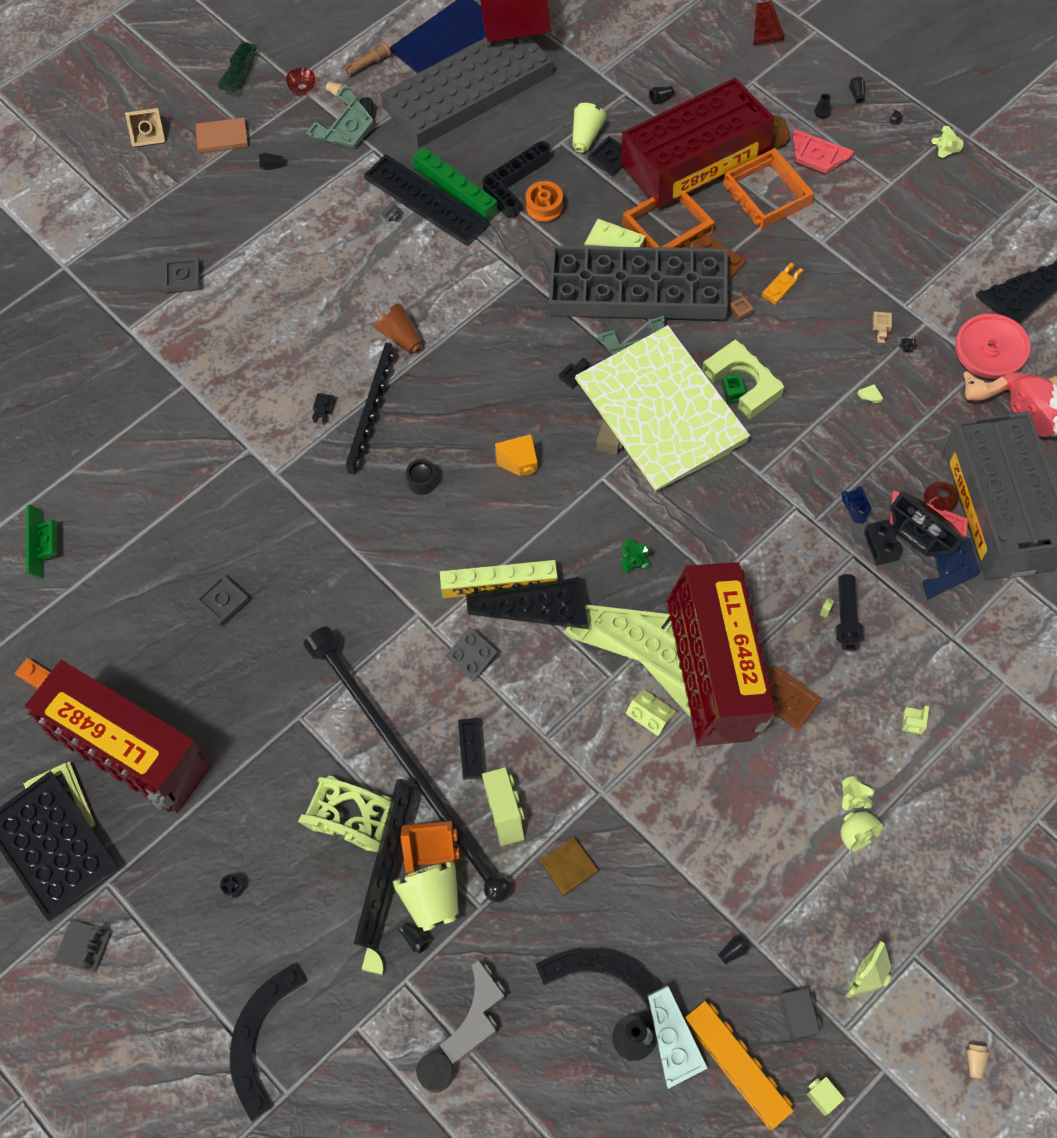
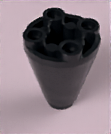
[612,1015,656,1061]

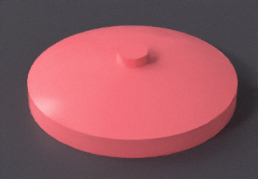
[955,314,1030,379]

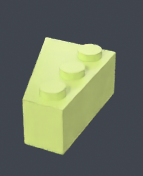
[584,219,646,247]
[482,767,525,846]

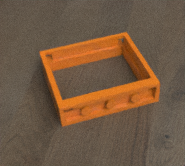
[723,148,814,230]
[622,192,715,248]

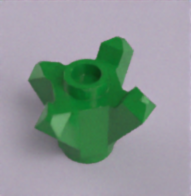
[621,539,651,573]

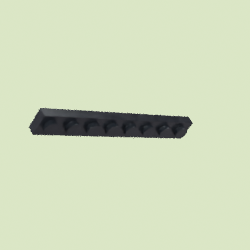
[346,342,396,475]
[353,779,418,950]

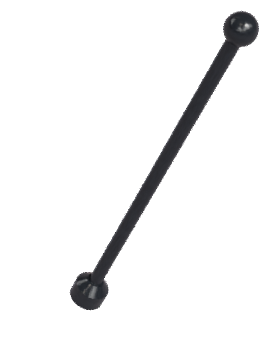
[303,626,511,902]

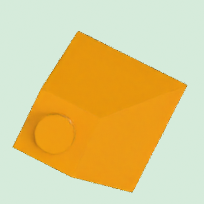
[495,434,537,476]

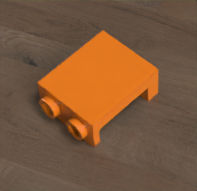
[401,821,460,873]

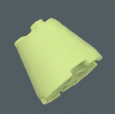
[392,860,459,931]

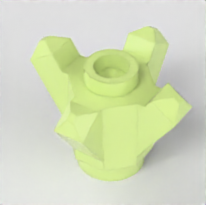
[932,126,963,158]
[842,776,875,811]

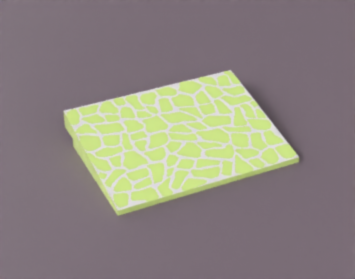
[575,325,750,491]

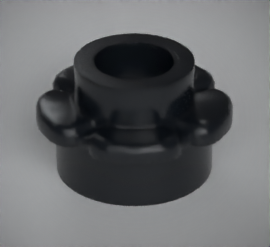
[899,338,917,353]

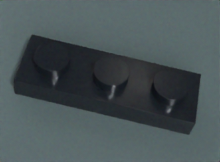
[458,718,483,780]

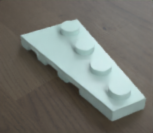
[648,985,707,1089]

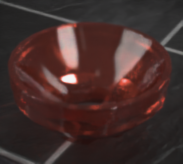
[286,67,316,94]
[923,482,958,512]

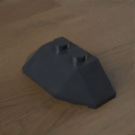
[890,491,965,555]

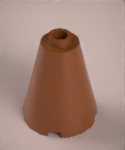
[375,303,422,353]

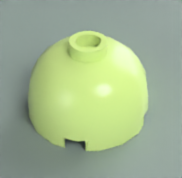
[840,812,884,852]

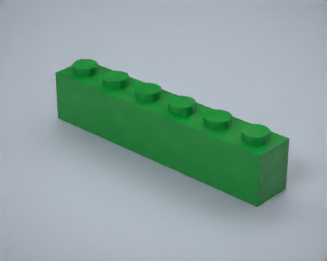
[413,147,498,222]

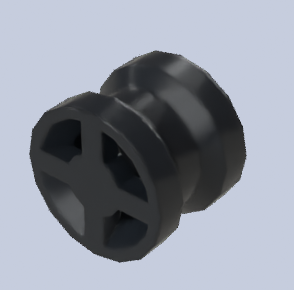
[220,874,244,899]

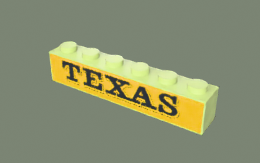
[440,560,557,598]

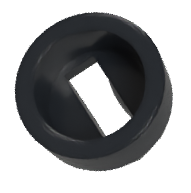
[889,110,903,125]

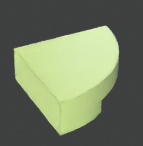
[857,384,883,403]
[820,598,834,618]
[362,948,384,975]

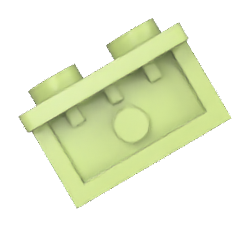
[626,689,676,736]

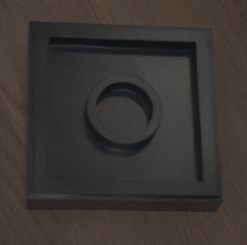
[588,136,622,176]

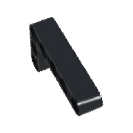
[483,141,550,218]

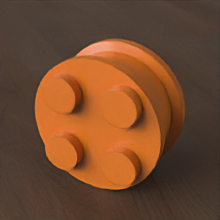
[525,181,563,222]

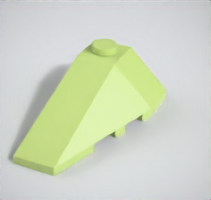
[845,941,892,998]

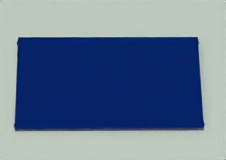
[389,0,486,73]

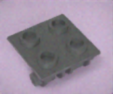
[445,626,498,682]
[54,920,110,973]

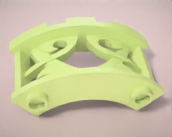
[298,776,391,852]

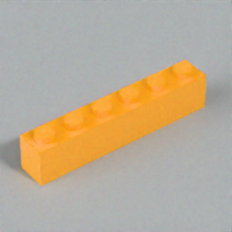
[684,1001,794,1131]

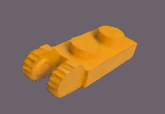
[762,262,804,305]

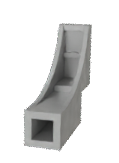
[440,960,505,1066]

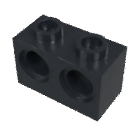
[864,519,903,566]

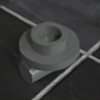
[381,201,400,221]

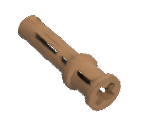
[344,42,391,77]

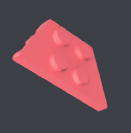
[792,129,854,173]

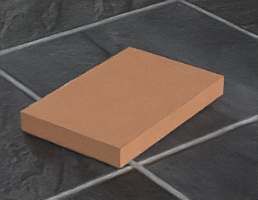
[196,118,248,153]

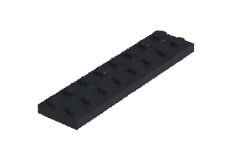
[364,154,489,246]

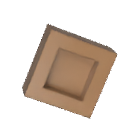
[729,297,754,320]

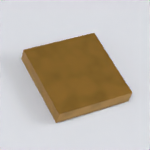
[540,837,598,896]

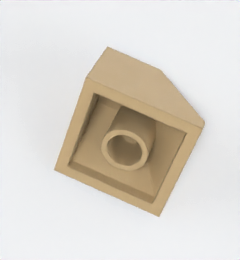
[125,108,165,147]

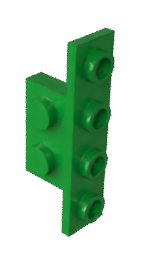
[26,504,57,579]

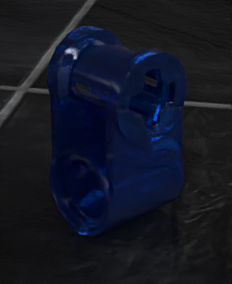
[841,486,871,524]

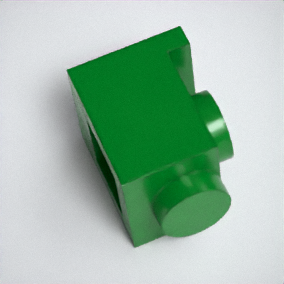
[721,374,746,405]

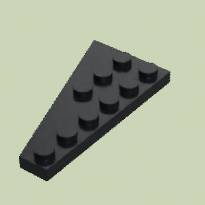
[976,260,1057,325]
[466,577,589,629]

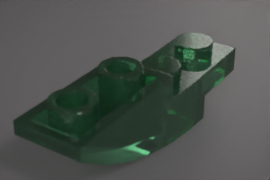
[218,42,257,92]

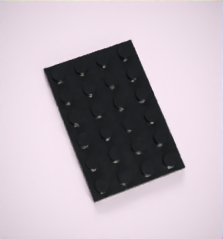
[0,770,120,921]

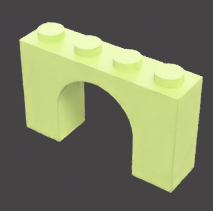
[702,339,784,420]

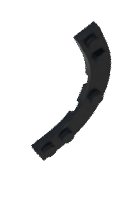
[535,949,661,1020]
[230,963,305,1122]

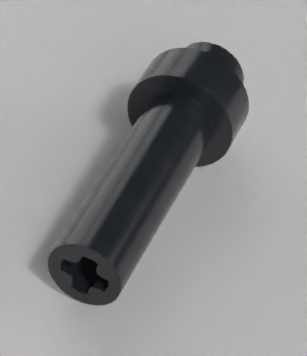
[836,574,864,651]

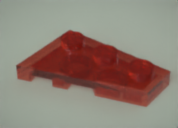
[753,1,785,45]

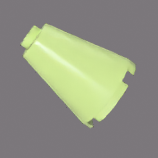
[572,103,607,153]

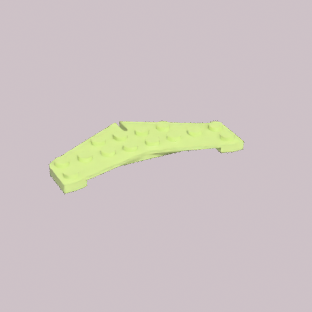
[564,605,691,717]

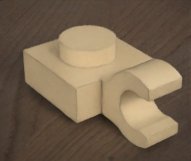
[873,312,892,343]

